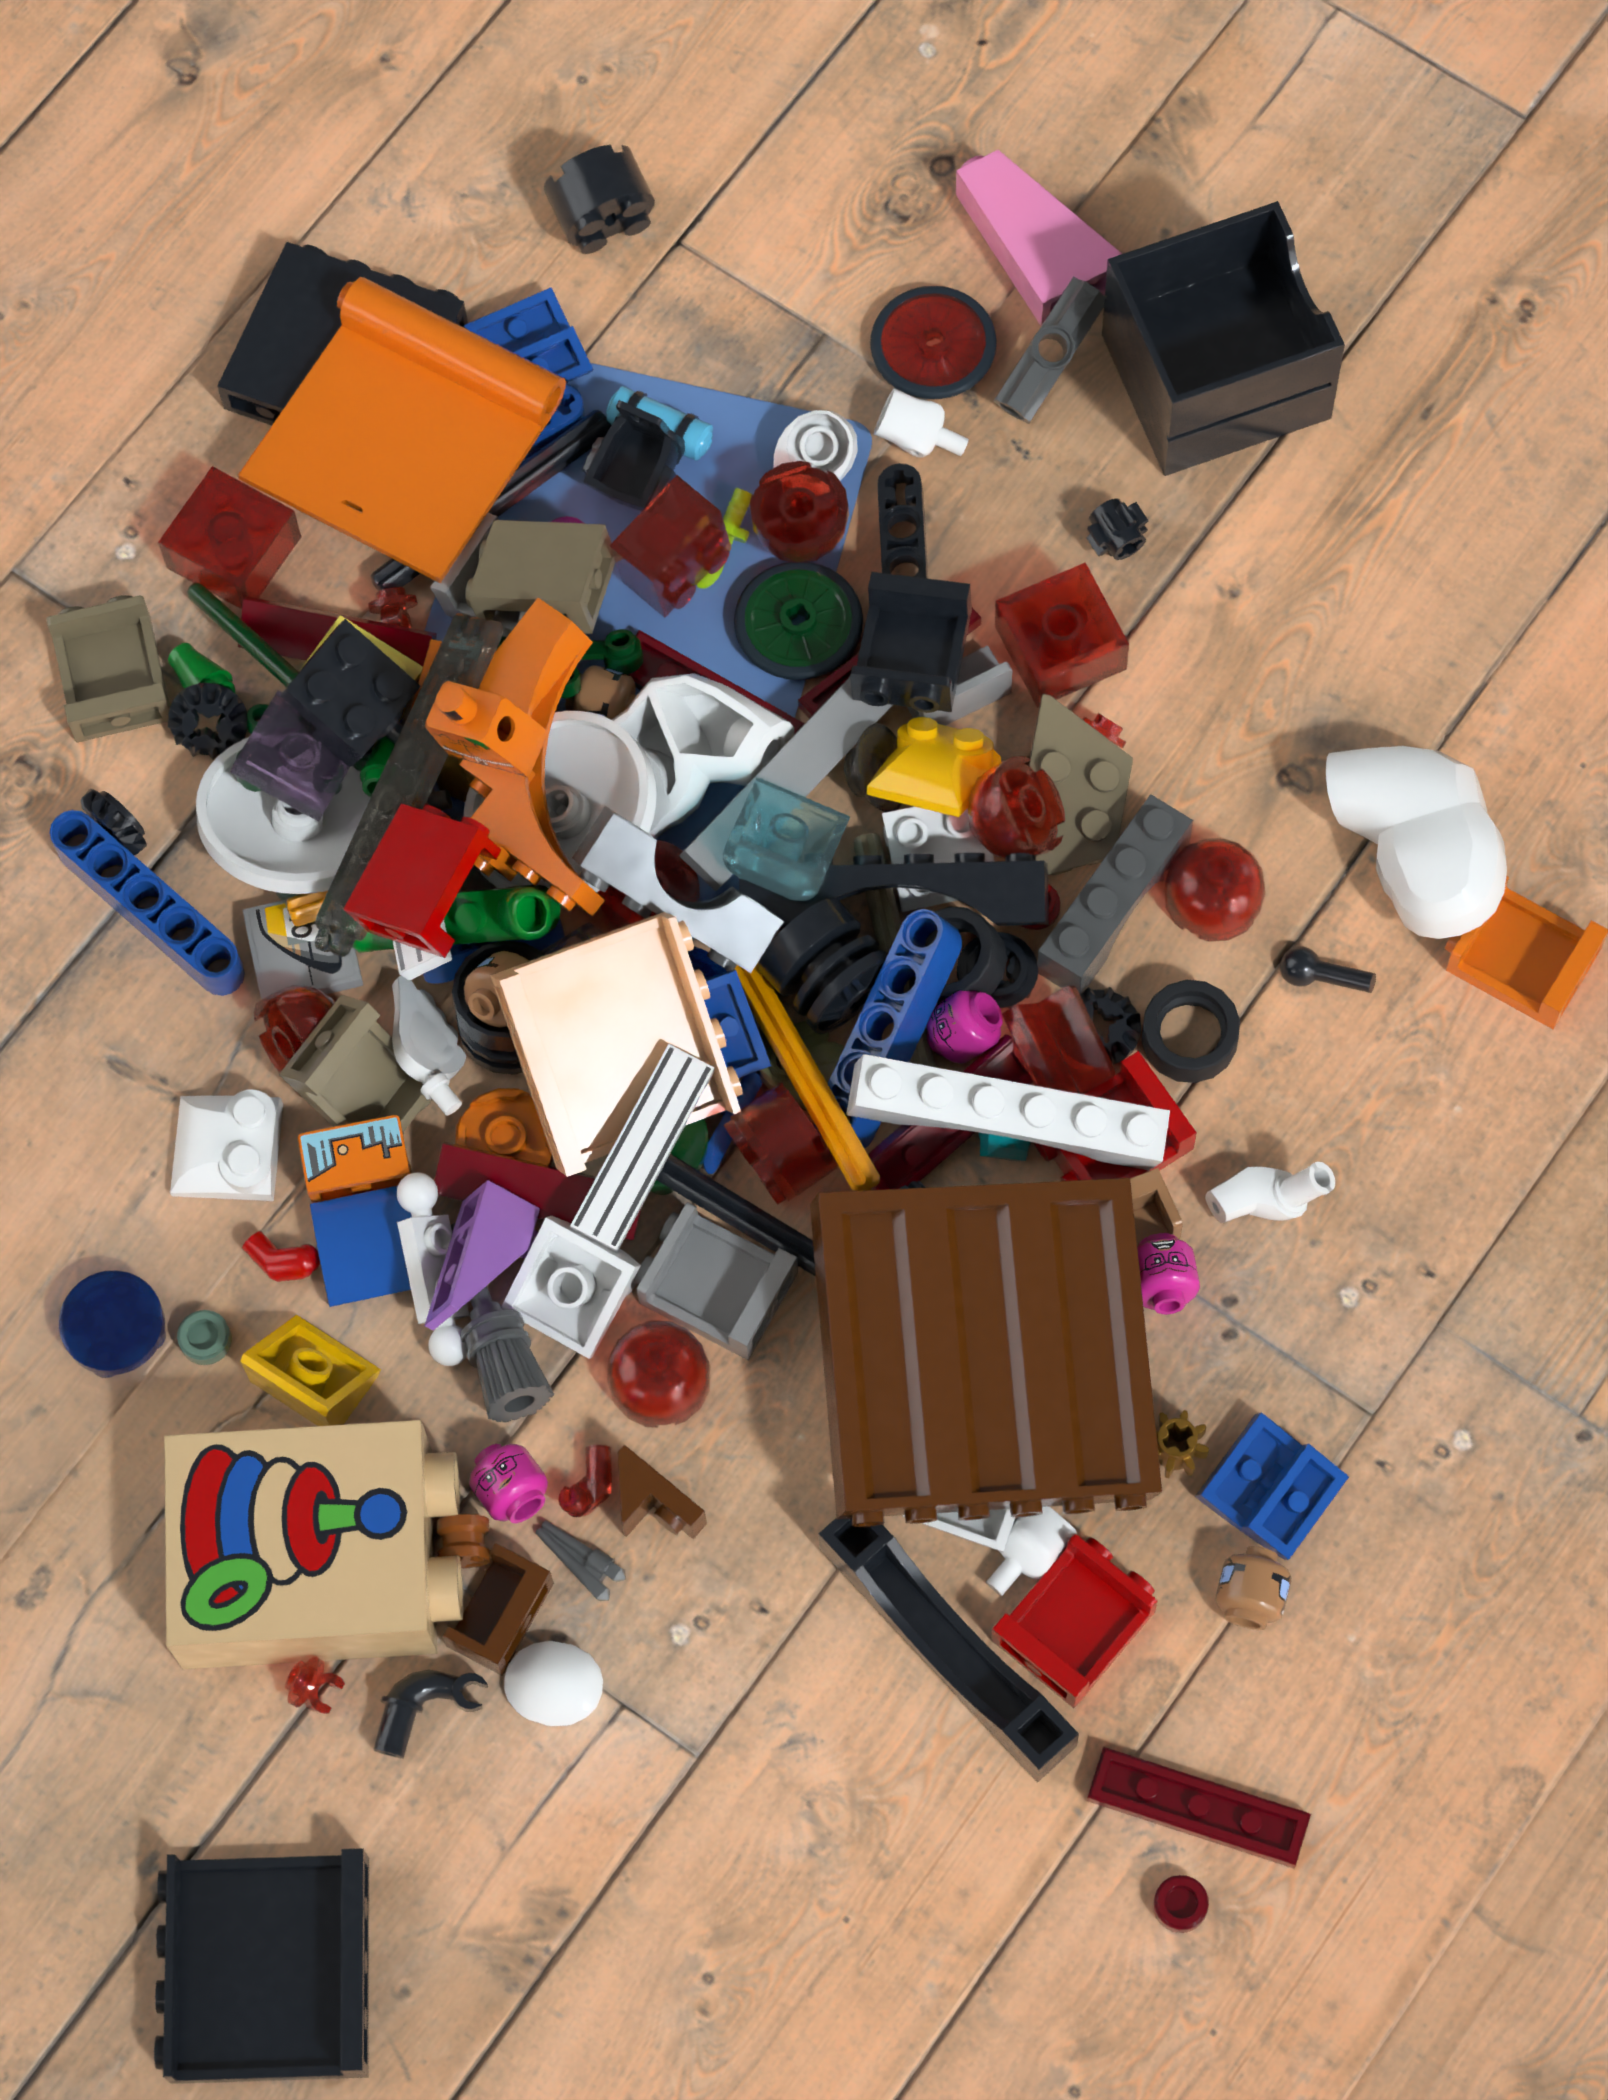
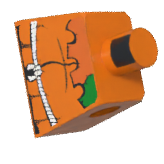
[425,681,549,778]

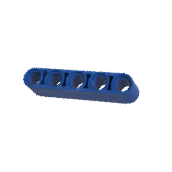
[50,810,245,996]
[813,909,962,1149]

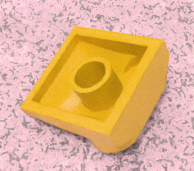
[867,717,1001,817]

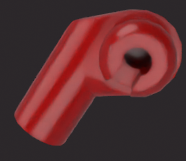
[242,1231,320,1282]

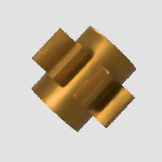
[1156,1410,1209,1478]

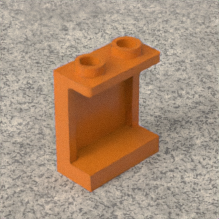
[1444,876,1608,1030]

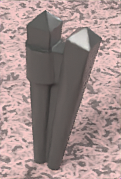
[536,1520,626,1601]

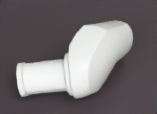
[1205,1162,1335,1223]

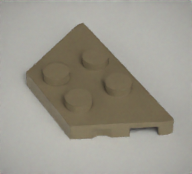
[1013,694,1133,876]

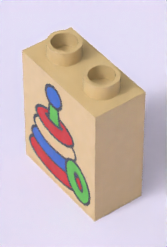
[164,1420,463,1669]

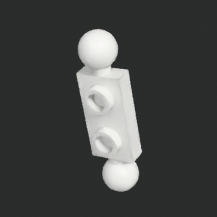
[397,1172,469,1366]

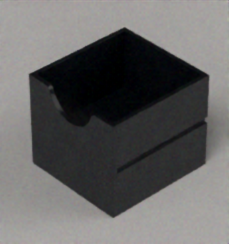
[1102,201,1345,476]

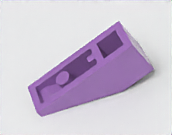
[424,1180,540,1331]

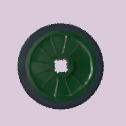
[734,561,863,680]

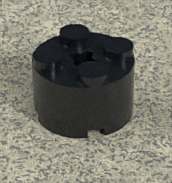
[544,145,655,254]

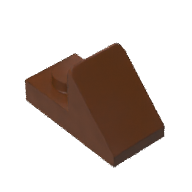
[617,1445,707,1539]

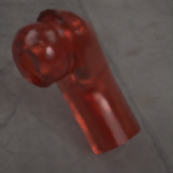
[558,1445,612,1517]

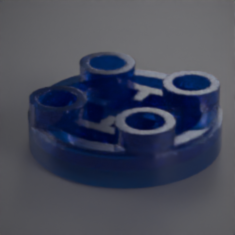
[59,1271,166,1378]

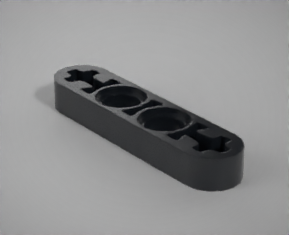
[877,463,928,579]

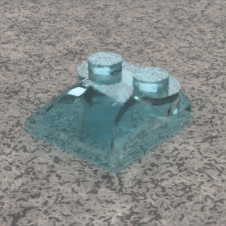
[722,777,850,901]

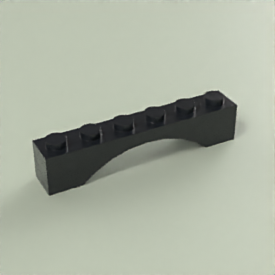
[739,851,1049,931]
[818,1518,1079,1783]

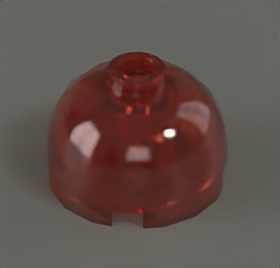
[750,461,849,563]
[968,756,1065,859]
[1164,837,1266,942]
[253,985,337,1073]
[607,1320,711,1428]

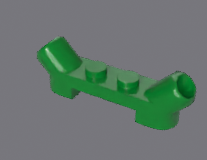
[346,885,560,953]

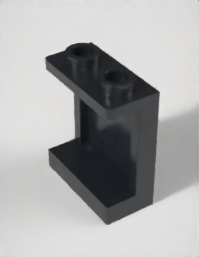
[850,572,972,713]

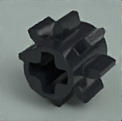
[1086,498,1149,560]

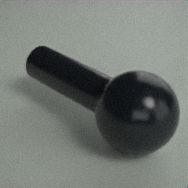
[1280,946,1376,993]

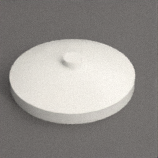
[463,711,657,905]
[196,729,375,894]

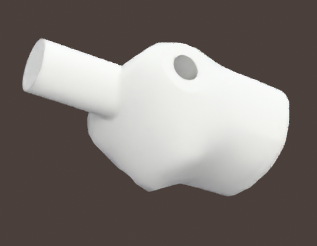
[874,388,969,458]
[986,1506,1077,1596]

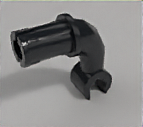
[373,1670,488,1759]

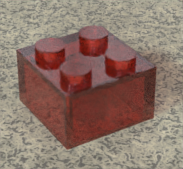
[158,466,302,609]
[609,475,731,618]
[995,562,1129,708]

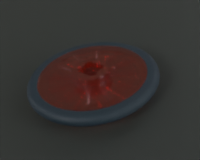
[870,286,997,399]

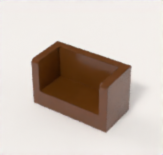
[442,1543,554,1676]

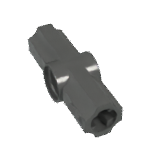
[994,277,1107,424]

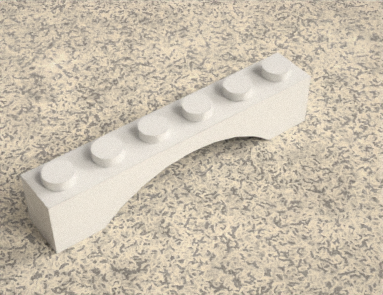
[846,1054,1170,1171]

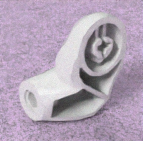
[612,673,794,839]
[1326,746,1507,939]

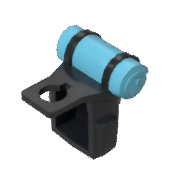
[583,386,713,514]

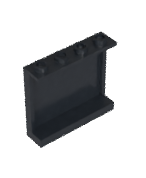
[217,242,468,425]
[154,1848,369,2084]

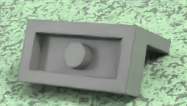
[907,646,1012,726]

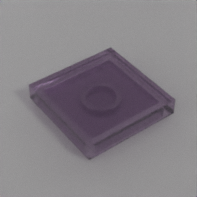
[230,690,351,822]

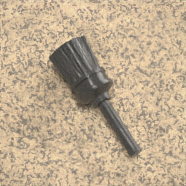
[451,1223,554,1422]

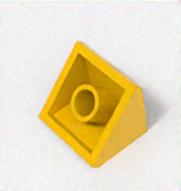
[240,1315,381,1426]

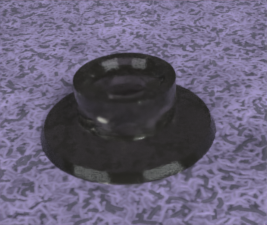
[844,723,902,812]

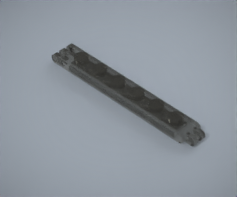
[315,613,504,957]

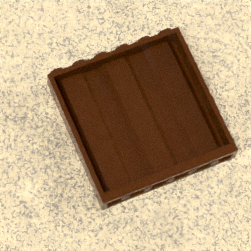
[810,1178,1162,1527]

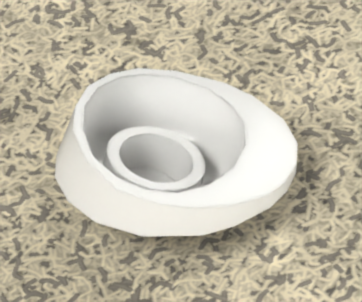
[774,410,858,496]
[504,1641,603,1726]

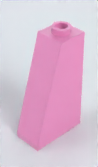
[956,150,1122,326]

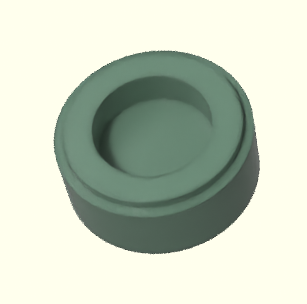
[177,1310,232,1365]

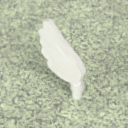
[392,976,466,1116]

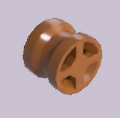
[437,1514,490,1569]

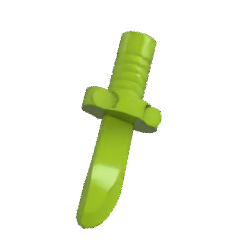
[696,488,753,589]

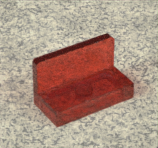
[1002,985,1116,1094]

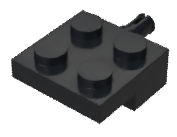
[280,619,422,768]

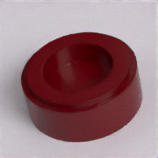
[1153,1875,1209,1933]

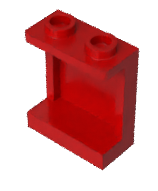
[343,803,501,958]
[1033,1051,1197,1181]
[991,1533,1158,1708]

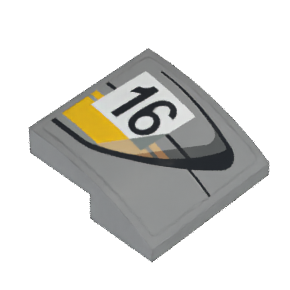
[243,899,363,1009]

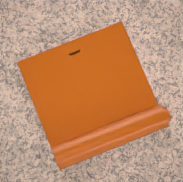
[238,277,566,584]

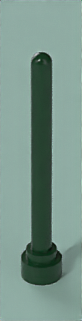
[187,583,299,710]

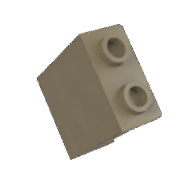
[466,520,617,634]
[46,595,170,743]
[279,995,433,1135]

